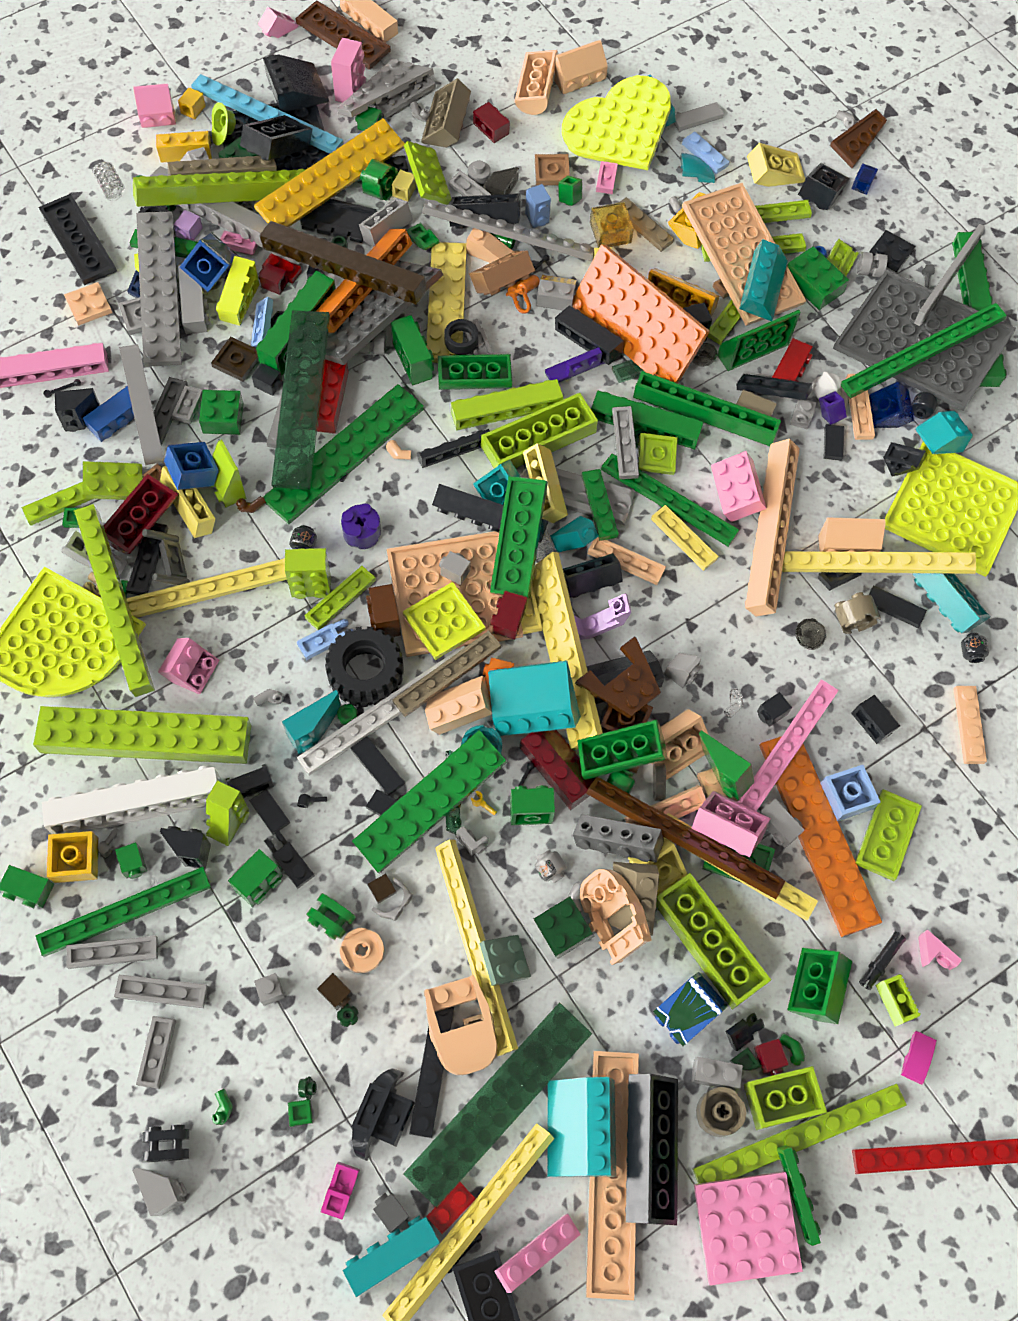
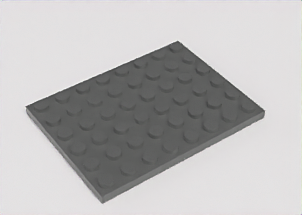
[833,269,1016,411]

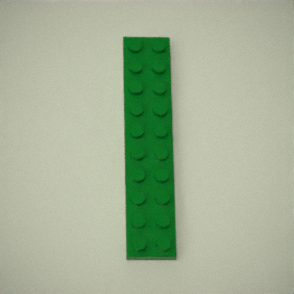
[263,384,424,524]

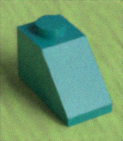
[550,516,599,552]

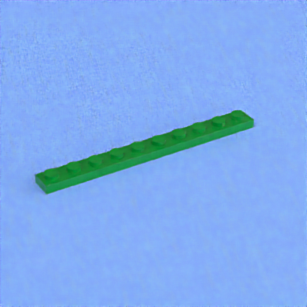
[841,303,1007,399]

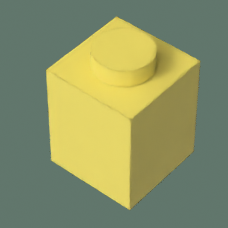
[392,170,416,202]

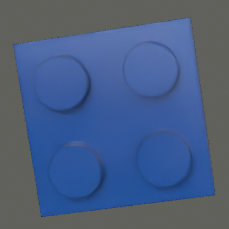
[164,442,219,490]

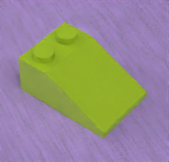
[210,439,247,508]

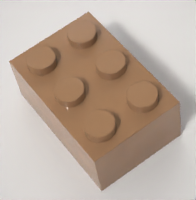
[469,250,535,295]

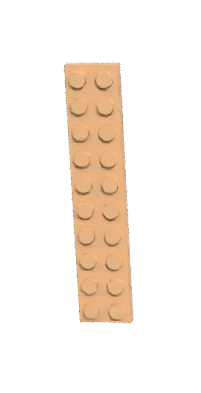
[586,1051,639,1300]

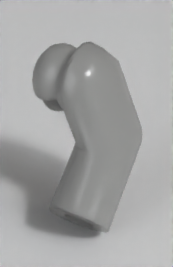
[835,110,856,129]
[253,689,284,706]

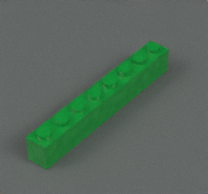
[633,371,781,446]

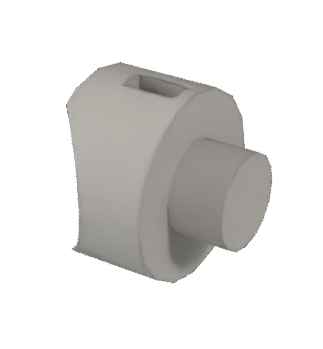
[468,160,490,184]

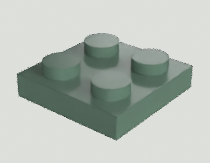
[479,935,531,986]

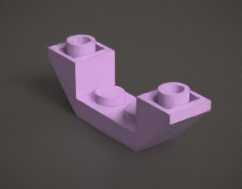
[574,593,632,640]

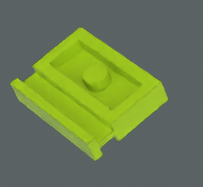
[827,239,859,276]

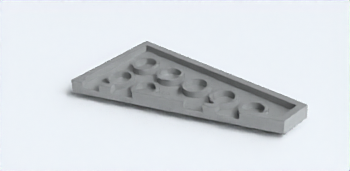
[337,59,434,117]

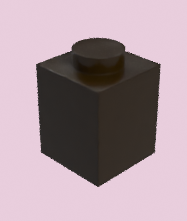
[317,973,353,1010]

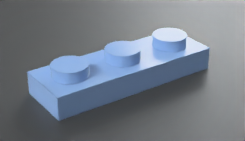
[682,132,729,174]
[251,297,273,348]

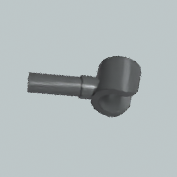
[922,264,935,288]

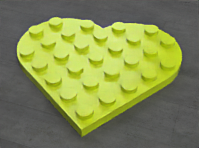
[562,75,671,170]

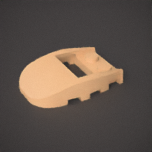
[580,869,652,965]
[424,975,498,1075]

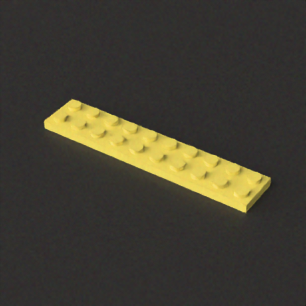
[532,552,603,750]

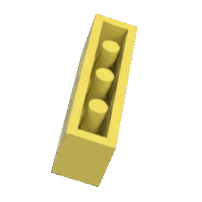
[523,443,568,523]
[160,466,215,538]

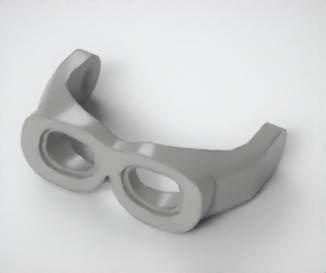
[371,878,413,921]

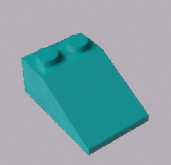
[282,690,341,755]

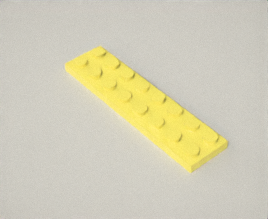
[426,242,466,363]

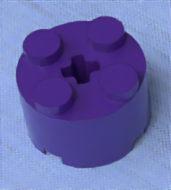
[341,503,381,549]

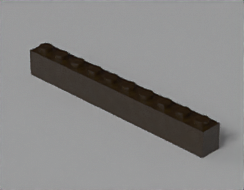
[259,221,427,305]

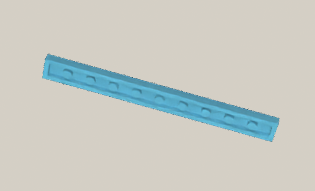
[191,74,344,153]

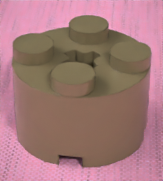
[834,592,881,634]
[696,1087,746,1137]

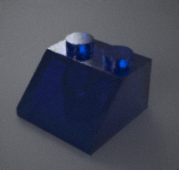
[869,381,914,428]

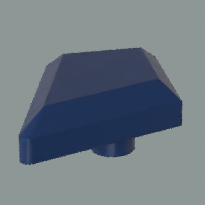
[127,270,140,298]

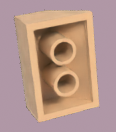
[554,40,608,94]
[818,517,886,552]
[425,676,492,735]
[651,709,708,781]

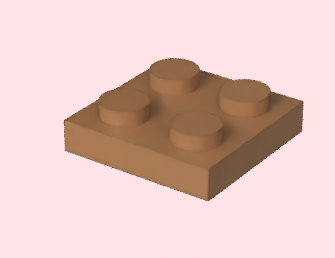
[535,154,570,185]

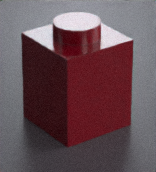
[258,263,288,295]
[754,1038,789,1076]

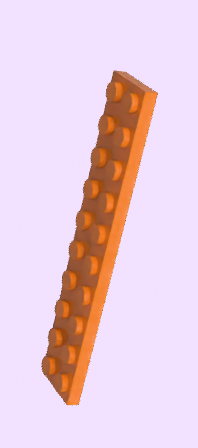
[759,736,882,938]

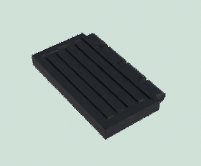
[300,199,377,243]

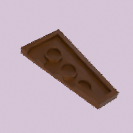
[829,109,887,168]

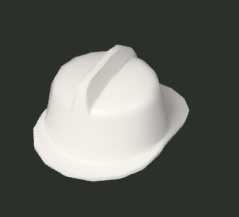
[812,371,848,407]

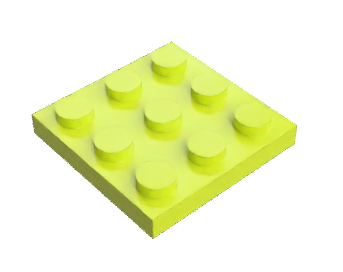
[403,582,486,660]

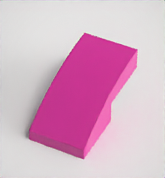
[901,1031,937,1085]
[320,1162,360,1220]

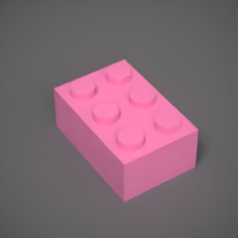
[331,38,366,103]
[711,451,767,522]
[692,791,771,857]

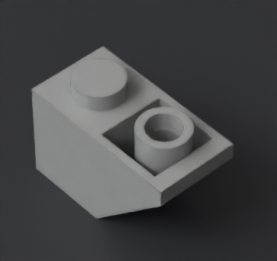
[664,653,701,688]

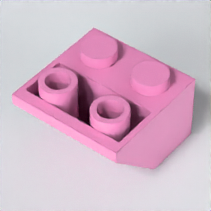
[158,638,220,694]

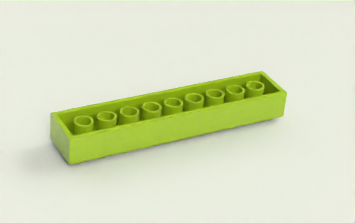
[33,706,252,764]

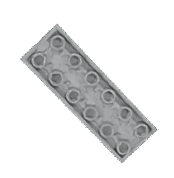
[522,466,635,526]

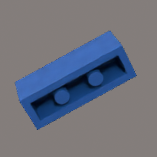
[83,386,135,442]

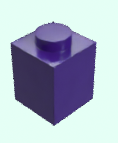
[819,391,847,425]

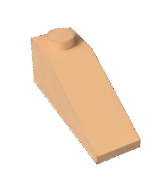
[466,228,514,263]

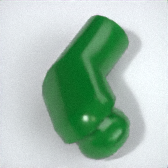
[212,1089,233,1125]

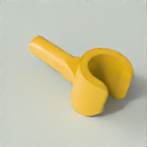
[470,791,497,815]

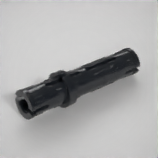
[859,931,906,990]

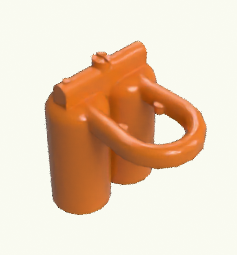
[506,275,540,314]

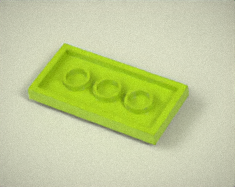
[404,141,452,205]
[855,789,922,881]

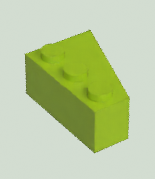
[206,780,249,846]

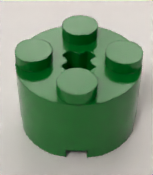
[360,159,398,201]

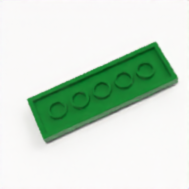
[490,476,548,598]

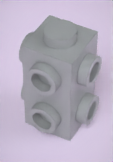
[759,799,804,848]

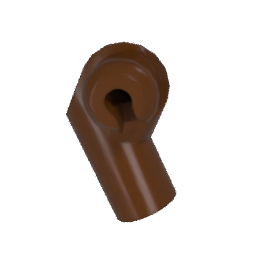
[236,496,266,513]

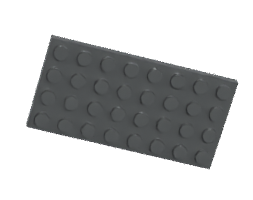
[299,260,443,365]

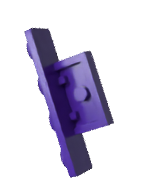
[545,347,605,383]

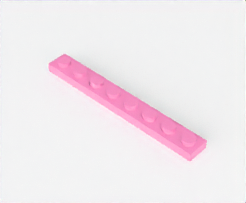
[737,679,839,811]

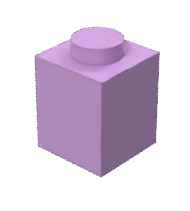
[173,210,203,241]

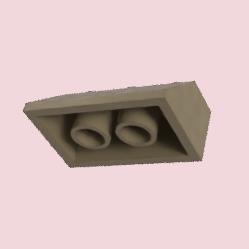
[608,862,659,936]

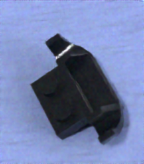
[351,1068,415,1161]

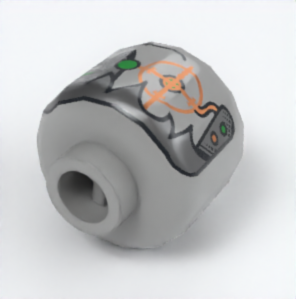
[535,850,566,883]

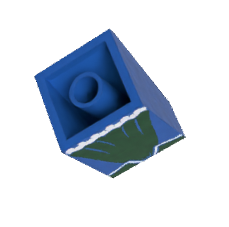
[179,232,240,292]
[653,972,728,1046]

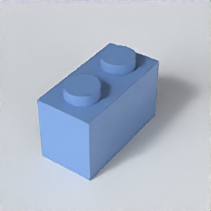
[525,184,551,228]

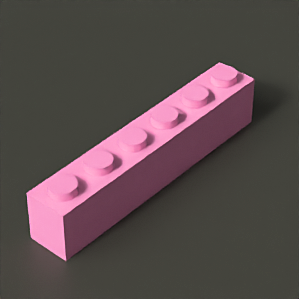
[0,343,109,388]

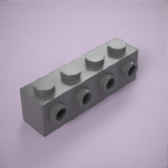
[573,814,664,862]

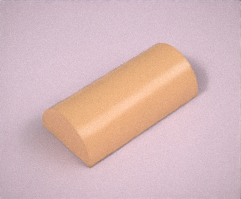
[515,50,558,115]

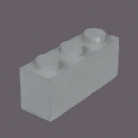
[359,197,413,247]

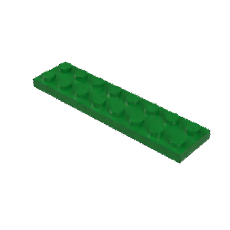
[352,730,507,874]

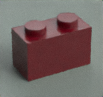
[473,102,510,143]
[490,591,527,640]

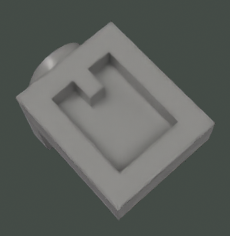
[456,826,489,856]

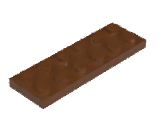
[295,0,391,70]

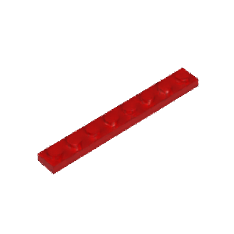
[852,1139,1018,1174]

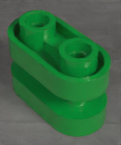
[306,893,356,940]

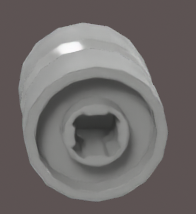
[857,252,887,278]
[359,331,386,355]

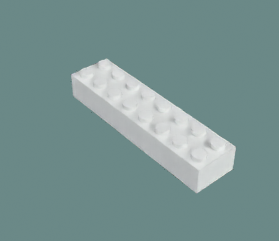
[42,766,222,834]

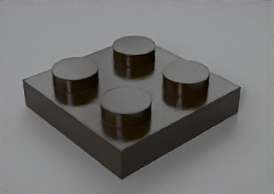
[211,336,259,382]

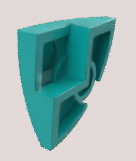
[681,153,715,183]

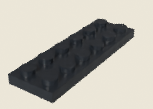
[38,194,117,285]

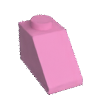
[258,7,299,38]

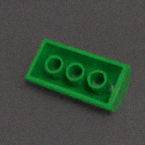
[438,354,512,390]
[577,720,667,780]

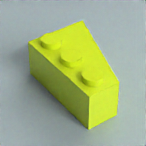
[216,256,260,326]

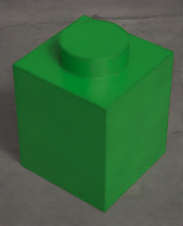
[355,107,382,131]
[559,175,582,206]
[115,842,147,879]

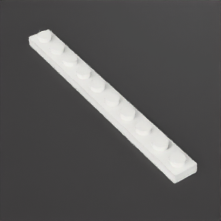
[297,646,465,776]

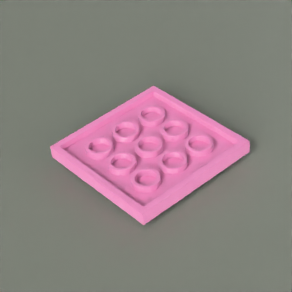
[694,1171,803,1286]

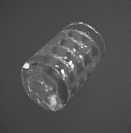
[92,162,125,201]

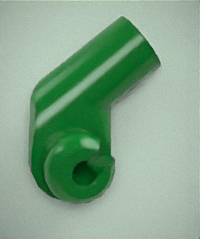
[779,1033,805,1066]

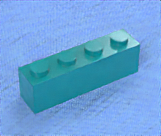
[342,1215,440,1297]

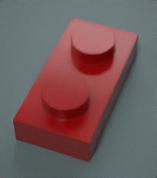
[262,253,302,284]
[426,1181,476,1234]

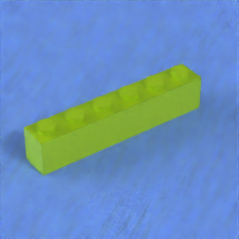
[451,379,563,431]

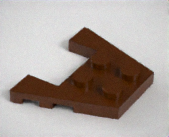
[575,636,661,718]

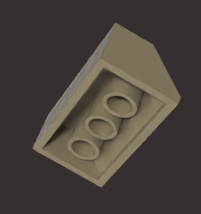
[421,78,471,148]

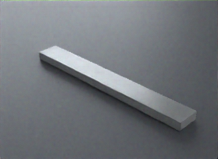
[914,224,985,326]

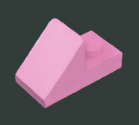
[918,930,962,970]

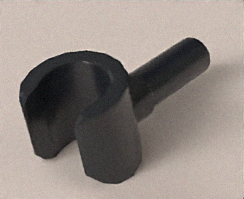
[297,794,327,808]

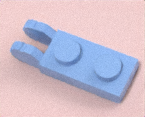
[297,619,354,661]

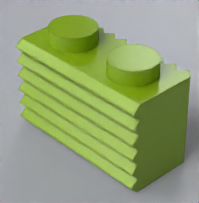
[875,974,921,1027]

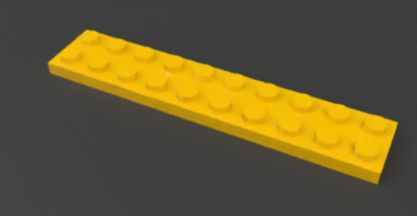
[254,118,405,227]

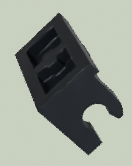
[851,695,900,744]
[226,764,274,798]

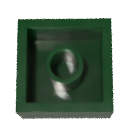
[533,896,595,959]

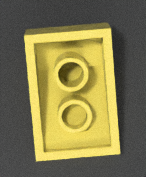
[747,143,805,187]

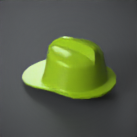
[212,103,236,146]

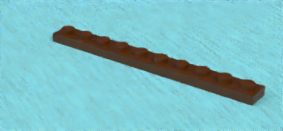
[586,777,785,900]

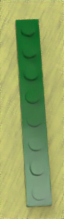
[601,453,739,547]
[35,867,211,957]

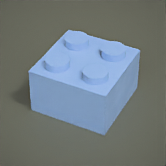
[820,765,880,821]

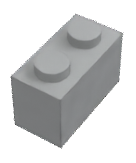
[691,1057,743,1091]

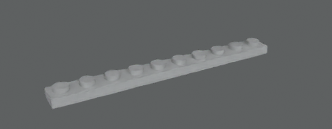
[422,200,594,261]

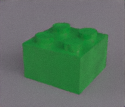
[199,390,244,435]
[510,785,555,825]
[228,849,283,908]

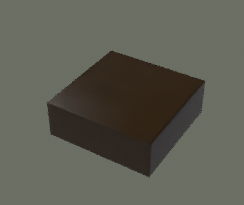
[367,873,397,904]

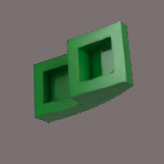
[406,222,439,250]

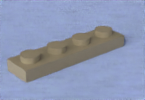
[613,197,674,252]

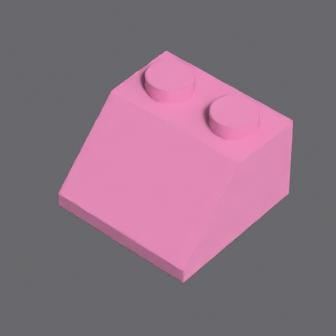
[134,84,176,128]

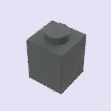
[373,1193,409,1233]

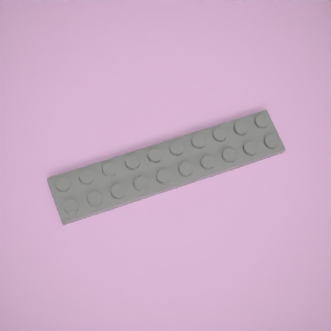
[136,211,182,367]

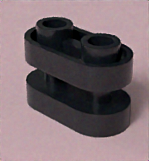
[142,1125,190,1162]

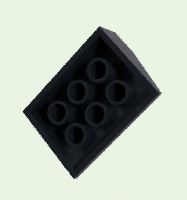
[263,54,329,112]

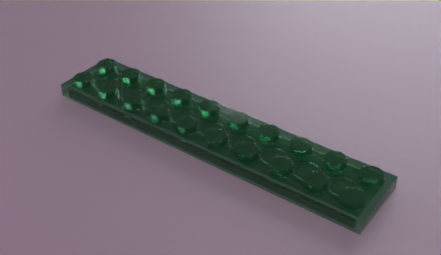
[271,310,330,490]
[403,1002,592,1208]

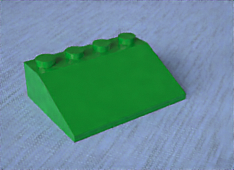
[717,310,801,371]

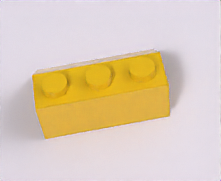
[156,131,212,163]
[668,192,706,249]

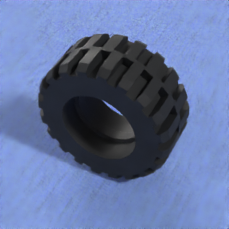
[325,626,404,707]

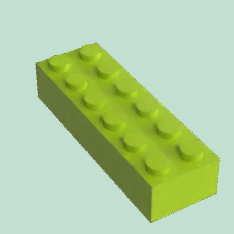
[481,393,598,468]
[656,873,771,1010]

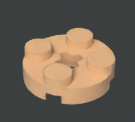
[340,928,384,973]

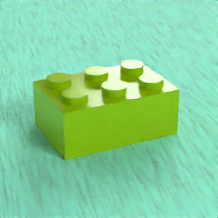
[285,548,331,599]
[743,1066,827,1130]

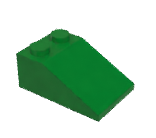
[699,730,754,800]

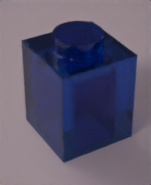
[851,163,878,195]

